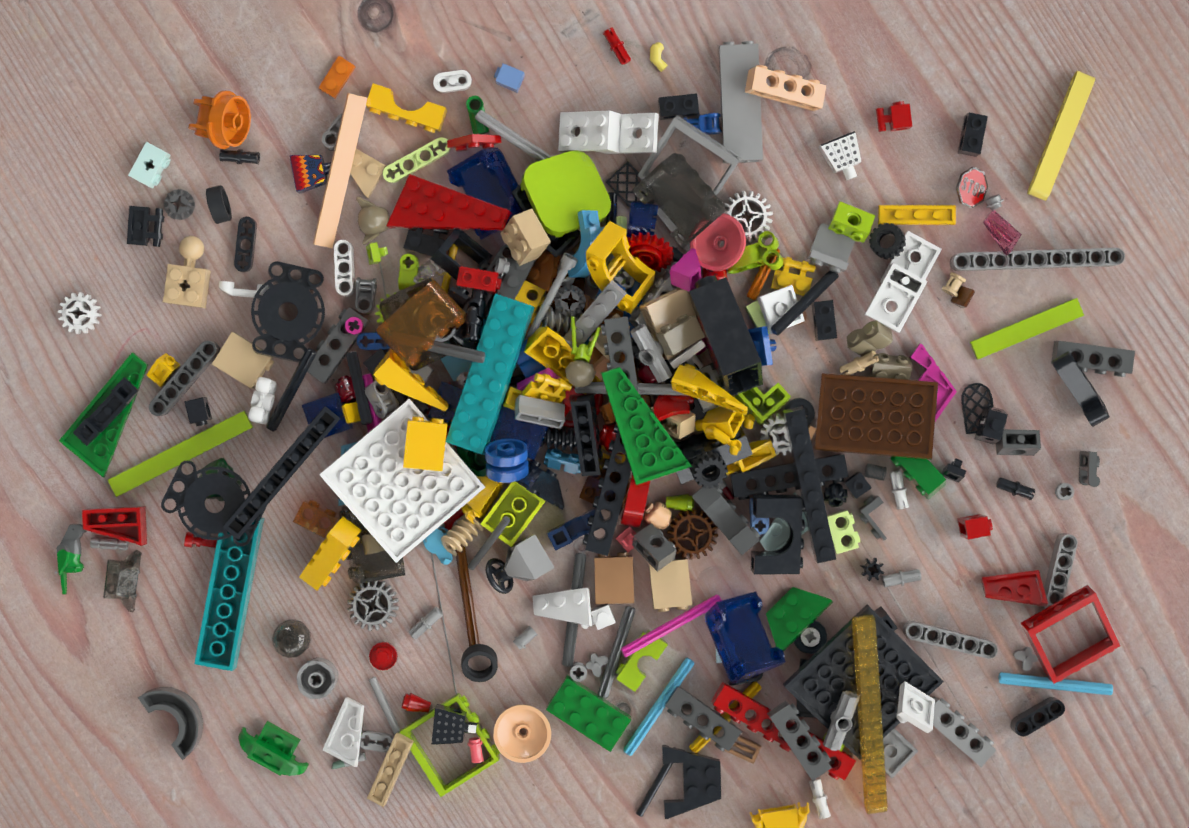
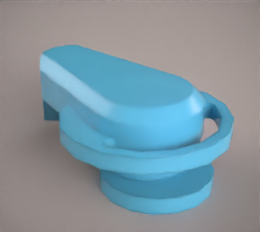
[423,526,453,565]

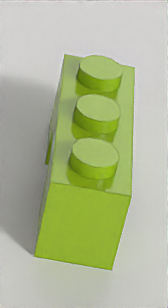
[615,629,668,692]

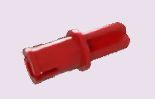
[603,27,631,65]

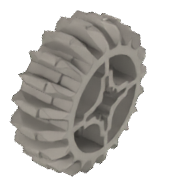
[347,579,399,631]

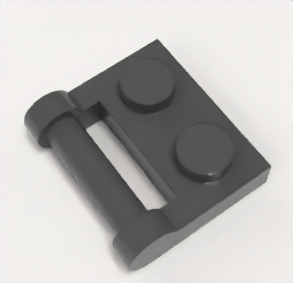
[1079,451,1100,487]

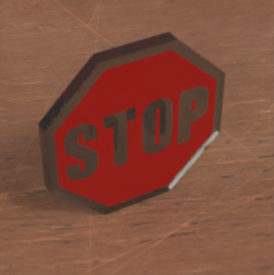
[956,167,988,208]

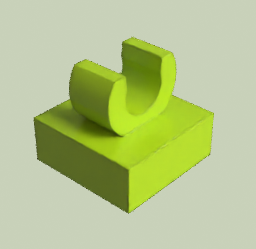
[366,242,388,265]

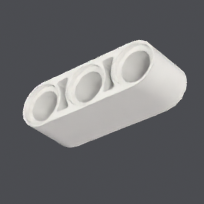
[334,240,355,296]

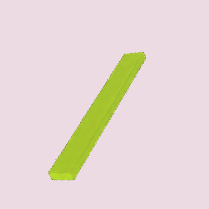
[108,411,254,497]

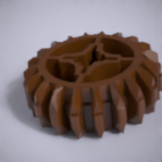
[666,508,718,560]

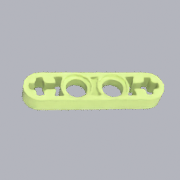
[383,137,451,183]

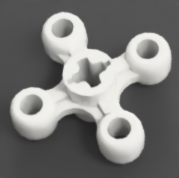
[248,377,277,424]

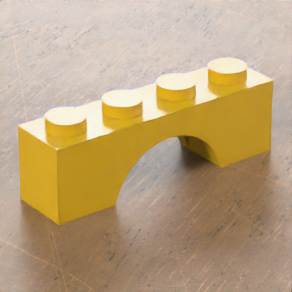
[366,83,447,133]

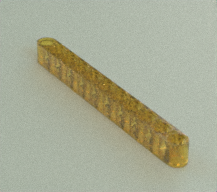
[852,614,888,815]

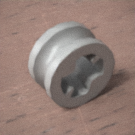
[1055,483,1074,500]

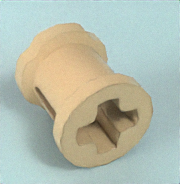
[942,272,966,297]

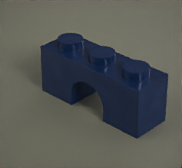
[547,508,605,551]

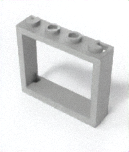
[638,115,742,218]

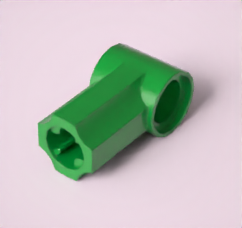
[466,96,490,134]

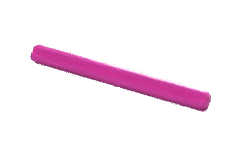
[621,595,722,657]

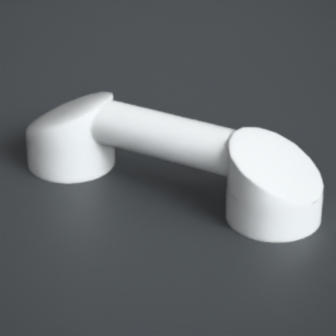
[219,281,269,298]

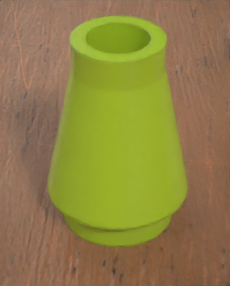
[666,494,694,512]

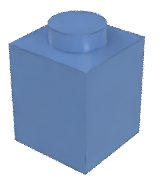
[494,63,525,93]

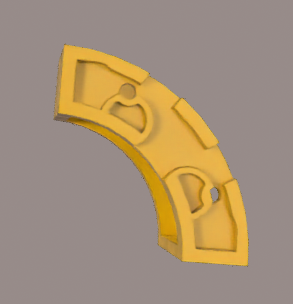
[586,221,656,314]

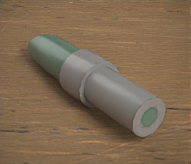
[331,753,366,769]

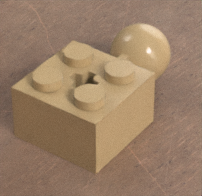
[163,236,211,309]

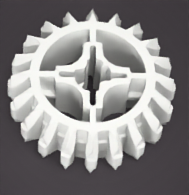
[721,191,773,243]

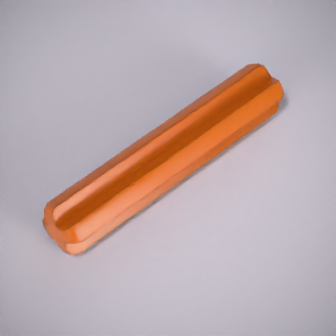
[747,248,780,300]

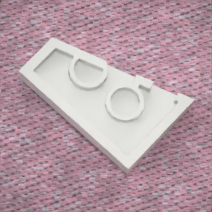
[532,588,592,627]
[323,697,364,767]

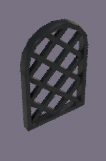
[606,161,656,212]
[961,383,994,434]

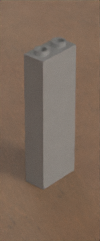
[719,41,763,164]

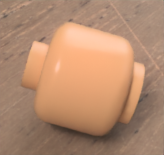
[644,502,672,530]

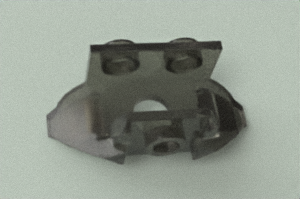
[103,550,142,612]

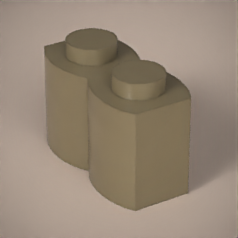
[847,320,893,357]

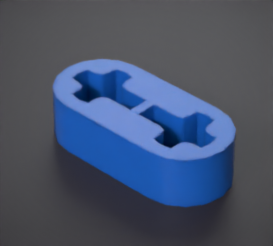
[357,332,394,350]

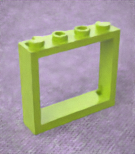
[399,693,501,798]

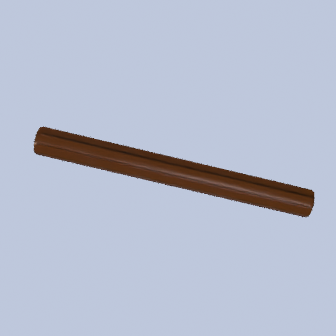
[455,545,480,647]

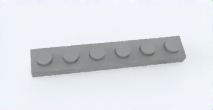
[563,280,627,348]

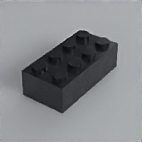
[675,426,753,484]

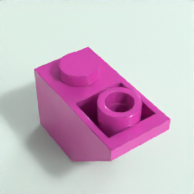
[670,248,701,291]

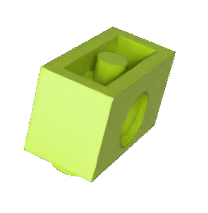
[828,201,876,243]

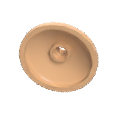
[494,705,551,763]

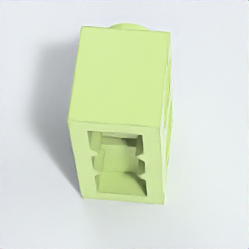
[827,510,860,554]

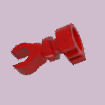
[184,532,217,548]

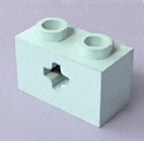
[128,142,171,188]

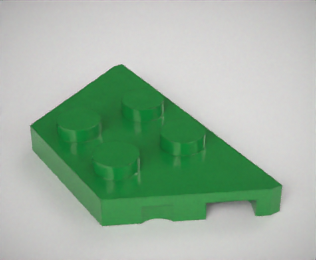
[766,587,833,654]

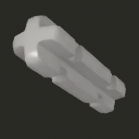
[90,537,129,550]

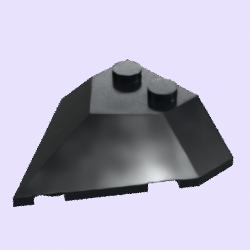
[515,458,564,510]

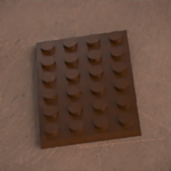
[815,373,938,460]

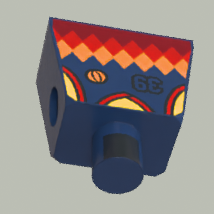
[290,155,331,194]

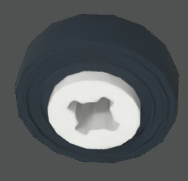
[794,620,827,654]

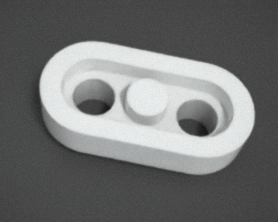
[433,70,472,93]

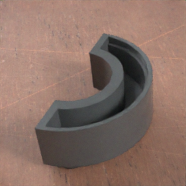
[692,485,761,555]
[138,687,203,760]

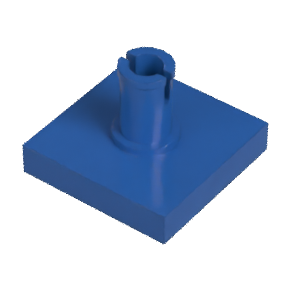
[748,326,777,366]

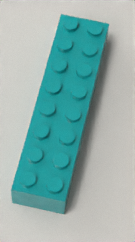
[446,294,535,455]
[194,517,265,671]

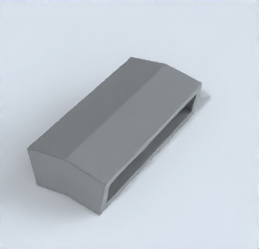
[515,395,565,429]

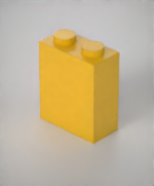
[403,416,447,471]

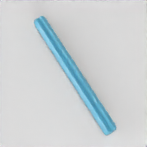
[624,658,694,756]
[998,672,1113,695]

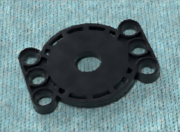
[251,261,325,363]
[161,460,267,546]

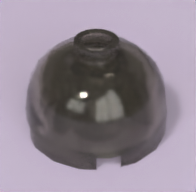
[272,619,311,658]

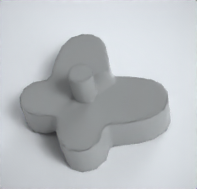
[1013,647,1038,671]
[586,653,609,677]

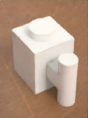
[581,604,616,630]

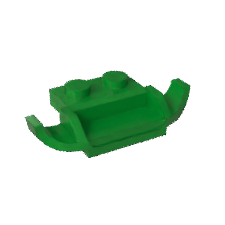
[238,721,309,776]

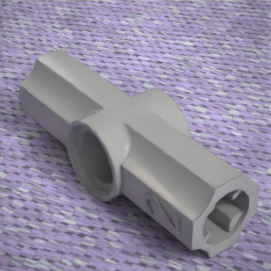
[630,324,672,383]
[823,691,859,751]

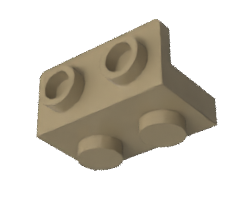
[870,353,913,380]

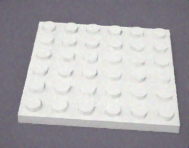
[320,398,485,563]

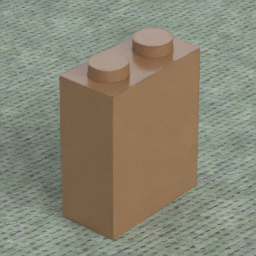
[594,552,634,604]

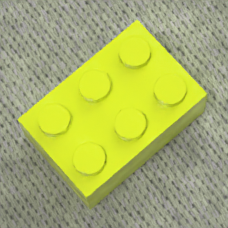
[481,482,545,547]

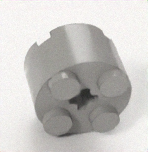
[297,657,338,699]

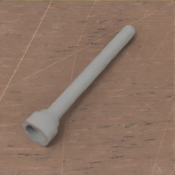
[527,253,578,337]

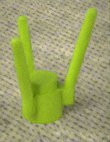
[571,316,601,363]

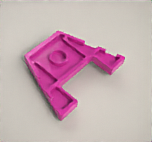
[909,343,957,422]

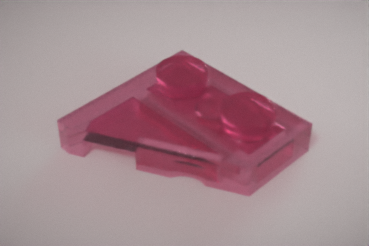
[983,210,1022,256]

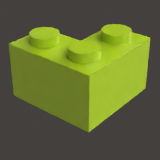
[735,383,791,425]

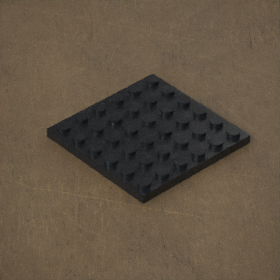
[783,604,944,760]

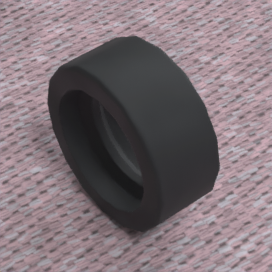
[206,185,232,224]
[461,644,498,682]

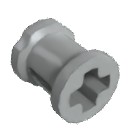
[570,662,587,682]

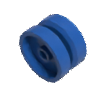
[485,439,529,483]

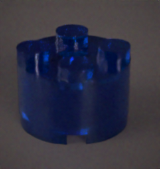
[627,201,659,238]

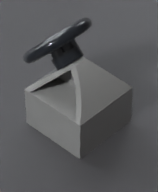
[485,534,554,594]

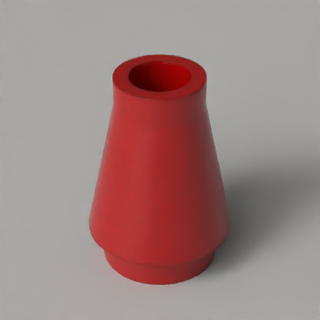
[401,693,431,713]

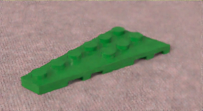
[59,352,148,478]
[601,367,692,485]

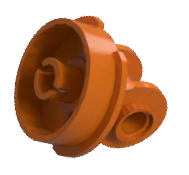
[188,90,251,149]

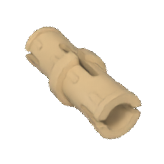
[839,351,879,375]

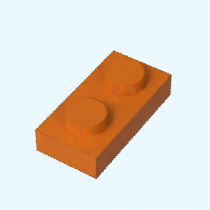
[318,56,356,99]

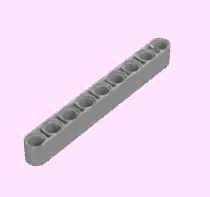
[950,248,1125,271]

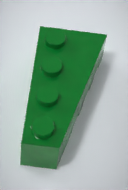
[889,456,946,500]

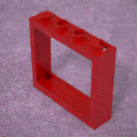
[1020,585,1121,684]

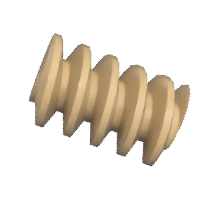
[441,515,484,556]

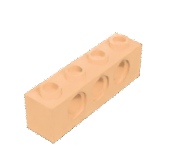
[745,65,826,111]

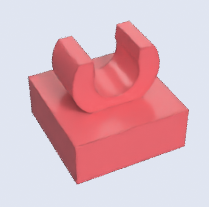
[615,526,637,552]

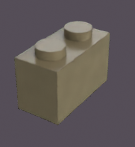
[656,314,705,355]

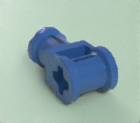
[683,113,722,135]

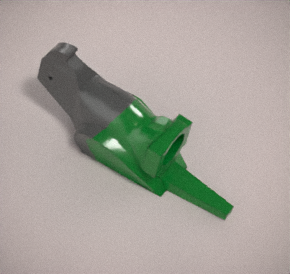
[56,524,87,595]

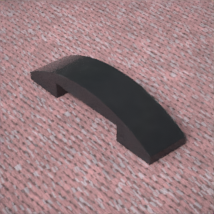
[73,377,139,446]

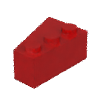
[82,506,147,546]

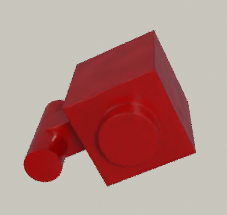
[876,101,913,132]

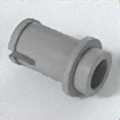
[513,626,538,650]

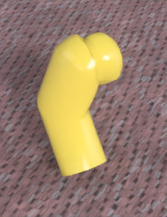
[650,42,668,72]

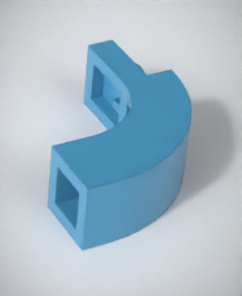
[568,210,604,278]

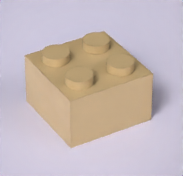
[501,209,551,266]

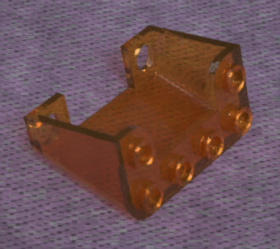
[376,280,466,368]

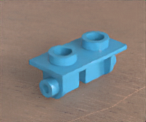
[543,448,581,475]

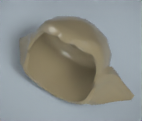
[356,197,390,245]

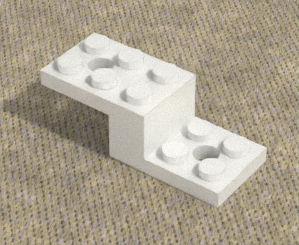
[558,110,659,154]
[864,231,942,333]

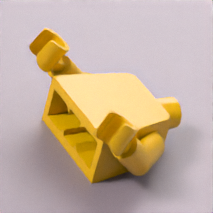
[695,406,755,455]
[461,475,503,524]
[749,802,810,828]

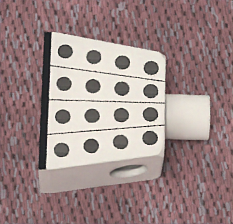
[818,131,861,181]

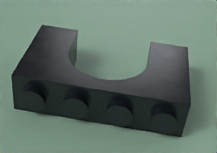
[751,495,805,575]

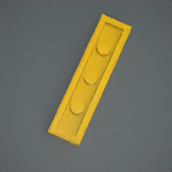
[878,205,956,225]

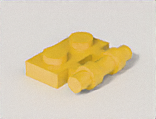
[770,256,816,296]
[522,373,572,403]

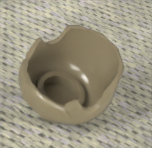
[565,360,596,387]

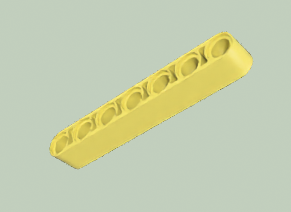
[1027,71,1095,201]

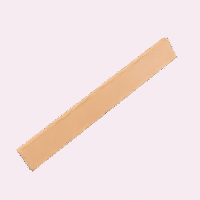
[313,93,367,249]

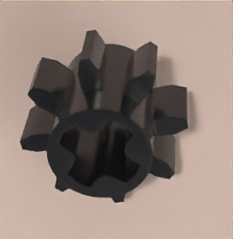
[824,483,848,507]
[860,557,884,581]

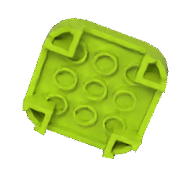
[520,150,611,238]

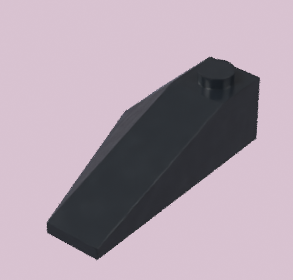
[511,185,581,258]

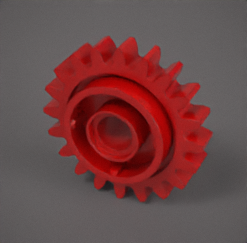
[627,232,673,272]

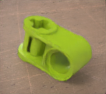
[398,254,419,291]

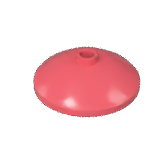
[690,213,746,271]

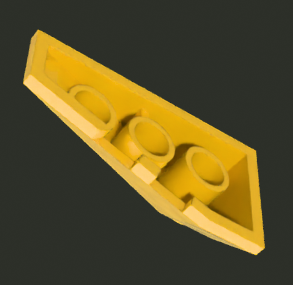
[524,327,597,395]
[373,349,448,411]
[671,364,748,415]

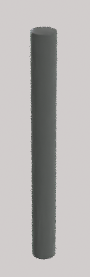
[468,516,510,570]

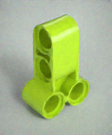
[727,231,783,274]

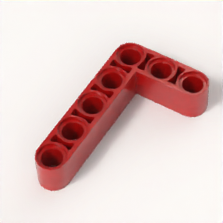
[620,475,651,528]

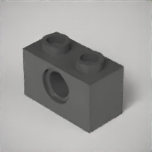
[996,429,1041,456]
[632,523,676,572]

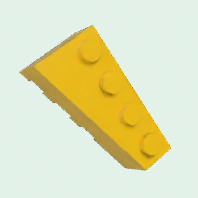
[299,517,361,591]

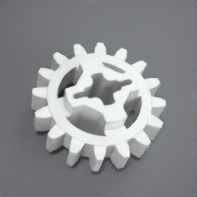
[58,292,102,334]
[760,414,791,456]

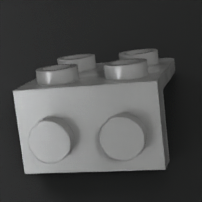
[807,223,855,273]

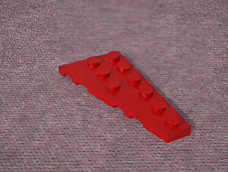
[386,174,511,230]

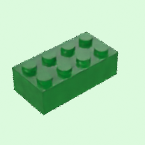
[546,675,631,752]

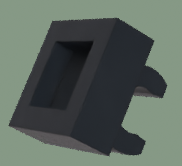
[941,458,966,483]

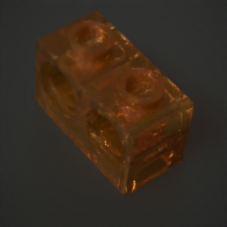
[293,499,340,539]

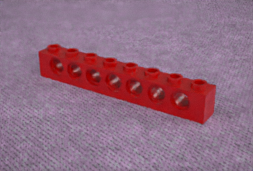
[711,681,856,781]

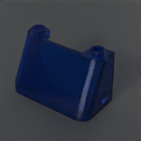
[447,147,522,240]
[705,591,786,684]

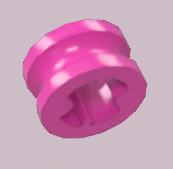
[345,317,363,335]

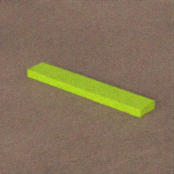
[970,298,1085,360]

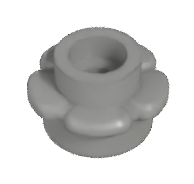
[985,194,1004,210]
[495,258,510,276]

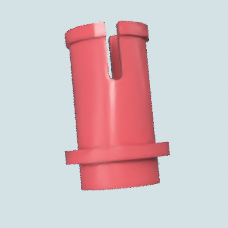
[467,737,484,763]

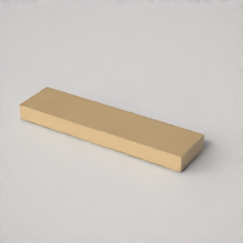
[367,732,414,807]

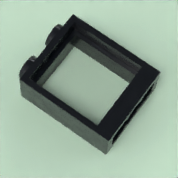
[431,228,493,288]

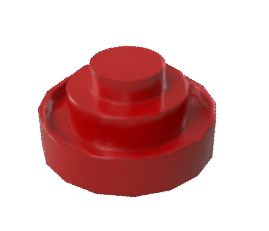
[369,642,398,671]

